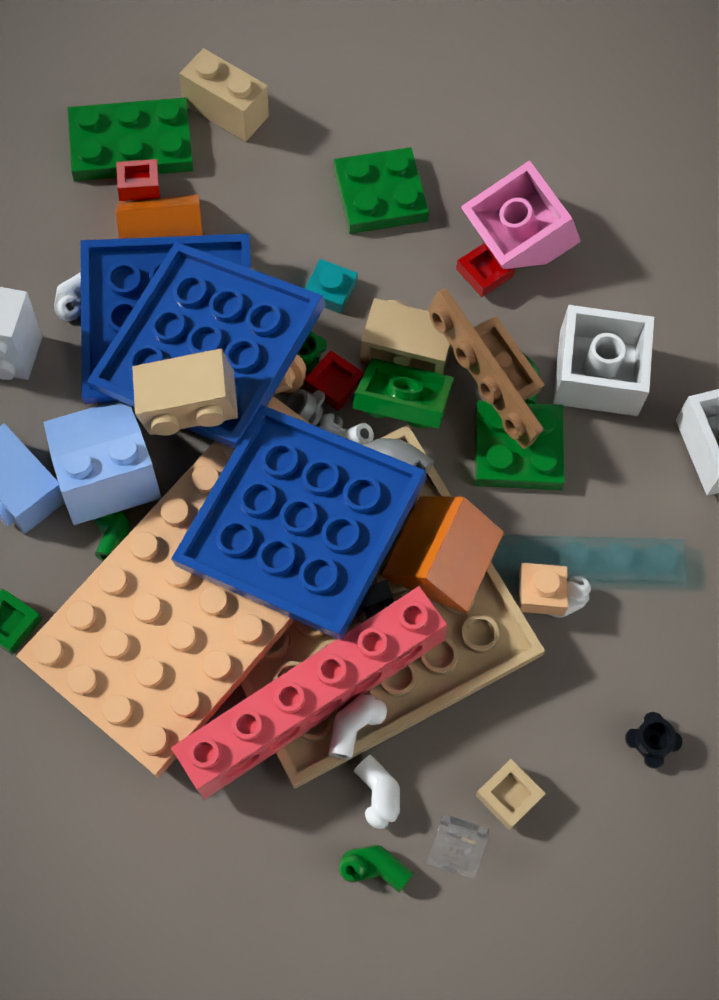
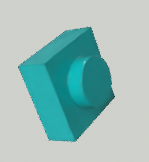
[305,259,358,314]

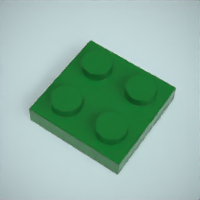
[333,147,429,234]
[353,358,454,429]
[475,401,565,490]

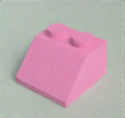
[461,160,581,269]

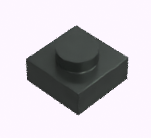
[351,580,394,624]

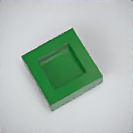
[0,588,42,655]

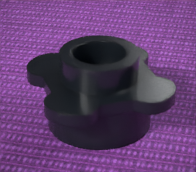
[625,712,682,769]

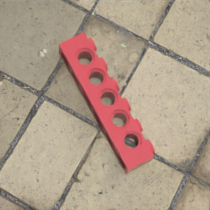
[171,586,447,800]

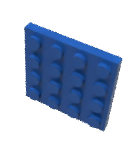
[80,234,251,404]
[87,241,326,449]
[171,404,427,640]

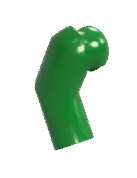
[94,510,131,561]
[339,845,414,893]

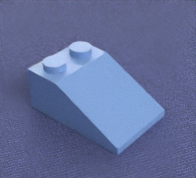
[43,401,161,526]

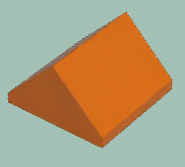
[115,195,203,239]
[382,496,504,614]

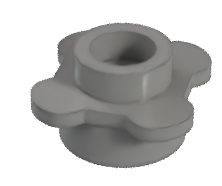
[285,390,325,426]

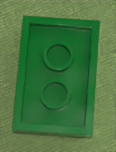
[68,97,194,181]

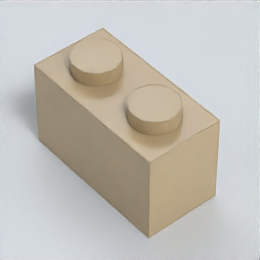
[179,48,269,142]
[360,298,451,375]
[132,348,238,436]

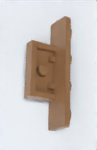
[428,288,545,449]

